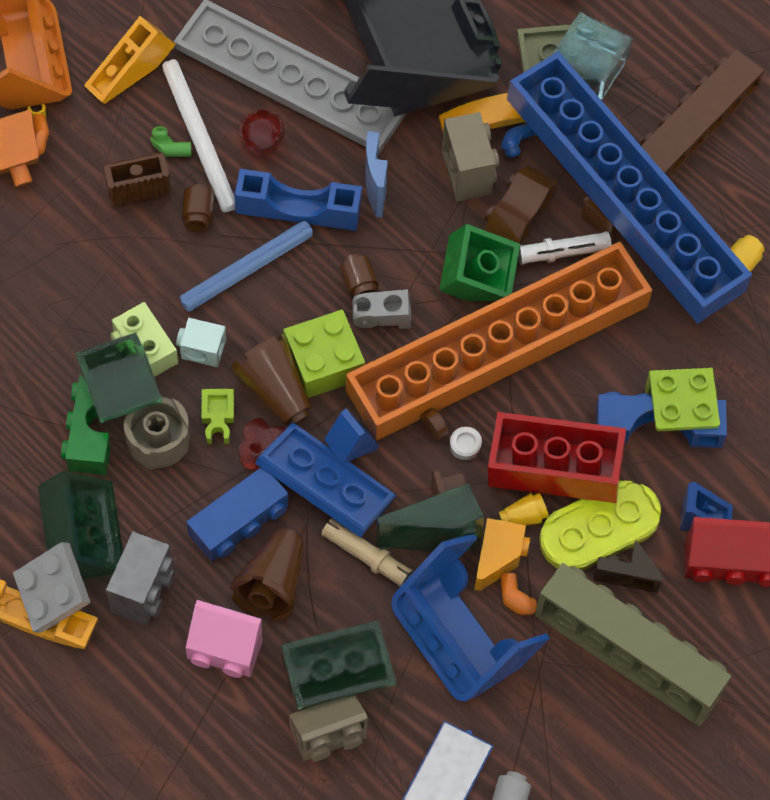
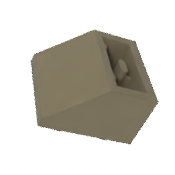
[289,692,368,761]

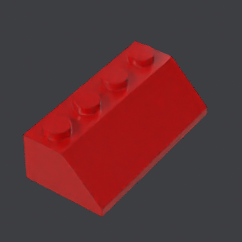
[684,517,770,587]

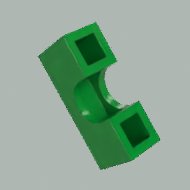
[61,371,121,475]

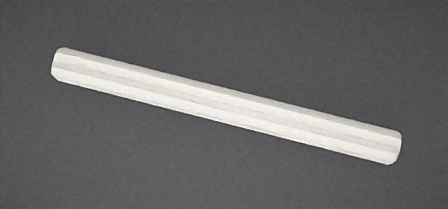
[162,59,235,212]

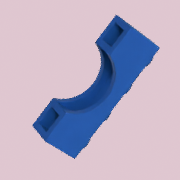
[235,169,362,231]
[595,392,727,448]

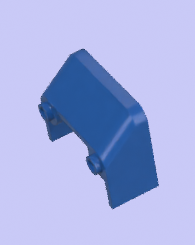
[391,534,550,701]

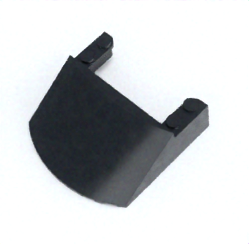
[344,0,502,117]

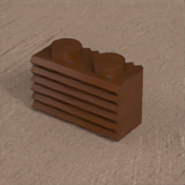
[103,152,171,207]

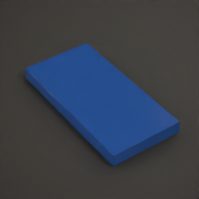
[256,422,397,538]

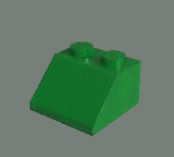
[439,224,520,301]

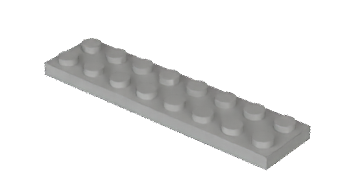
[173,0,407,154]

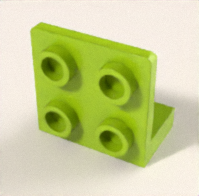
[645,368,720,431]

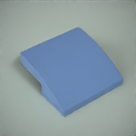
[365,131,388,218]

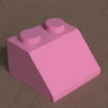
[186,600,263,678]

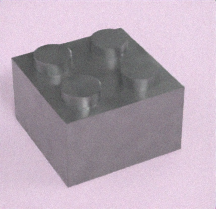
[106,531,176,626]

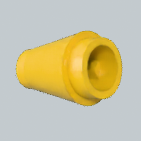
[498,493,549,526]

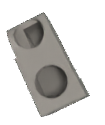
[352,289,412,329]

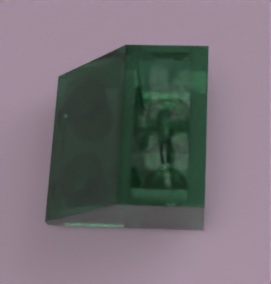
[75,332,162,423]

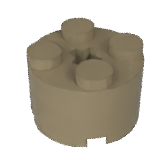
[124,394,190,470]

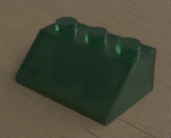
[38,471,123,580]
[281,620,396,709]

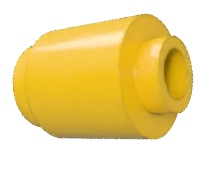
[730,235,765,272]

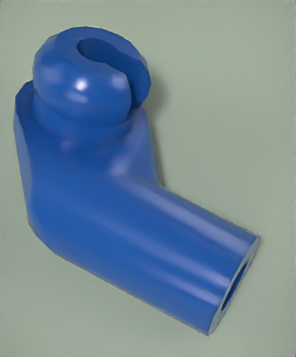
[501,123,536,158]

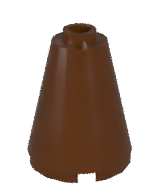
[230,334,311,425]
[230,528,304,622]

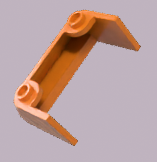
[0,0,72,110]

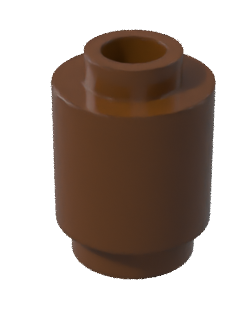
[182,184,214,232]
[340,254,379,297]

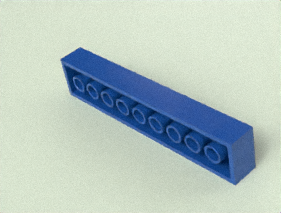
[507,51,752,324]

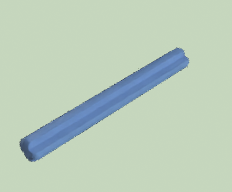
[179,221,313,312]

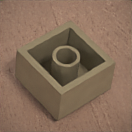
[441,112,499,202]

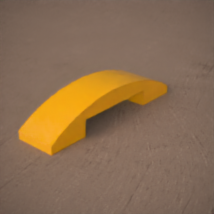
[439,93,525,132]
[0,580,98,649]

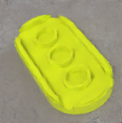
[539,480,661,571]

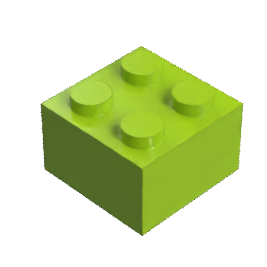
[283,309,365,398]

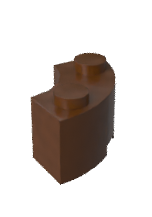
[484,165,559,244]

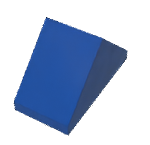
[324,409,380,464]
[680,482,733,531]

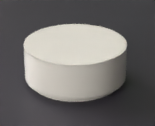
[450,427,482,460]

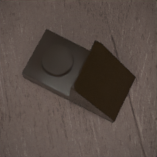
[593,540,663,593]

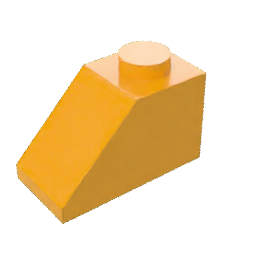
[474,518,530,591]

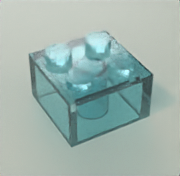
[552,12,633,100]

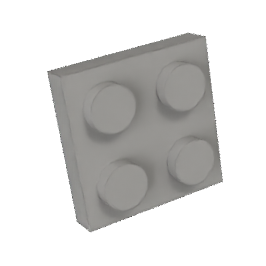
[13,542,91,633]

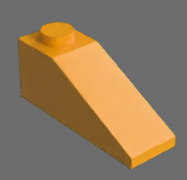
[84,16,176,104]

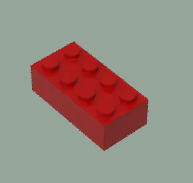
[488,412,626,503]

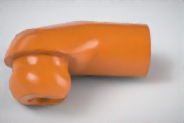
[500,573,537,616]

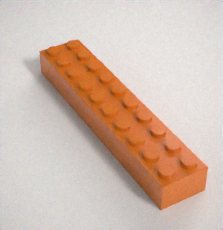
[345,241,653,441]

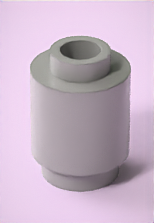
[492,771,531,800]

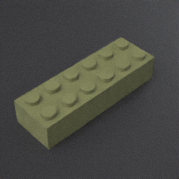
[535,563,732,727]

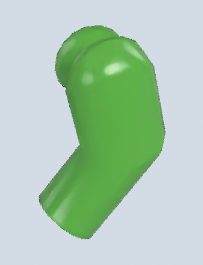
[150,126,191,157]

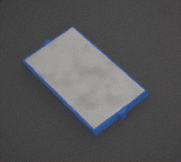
[402,721,494,800]

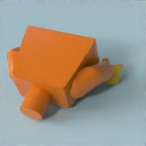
[0,104,49,187]

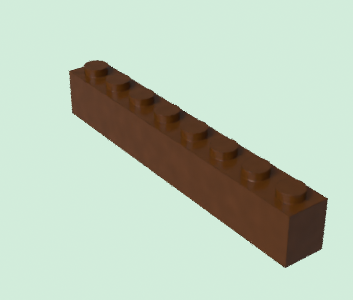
[581,49,764,238]

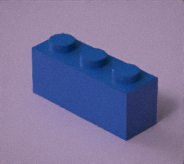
[186,468,288,562]

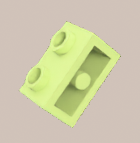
[110,302,178,382]

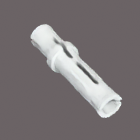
[518,231,611,265]

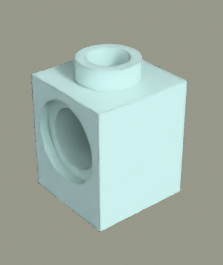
[176,318,226,367]

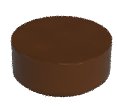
[420,408,448,441]

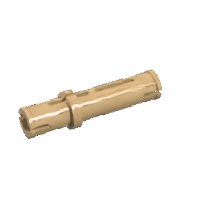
[321,518,413,587]

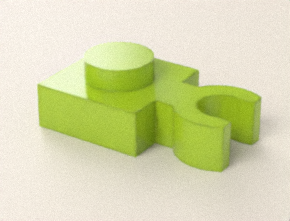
[202,389,234,444]

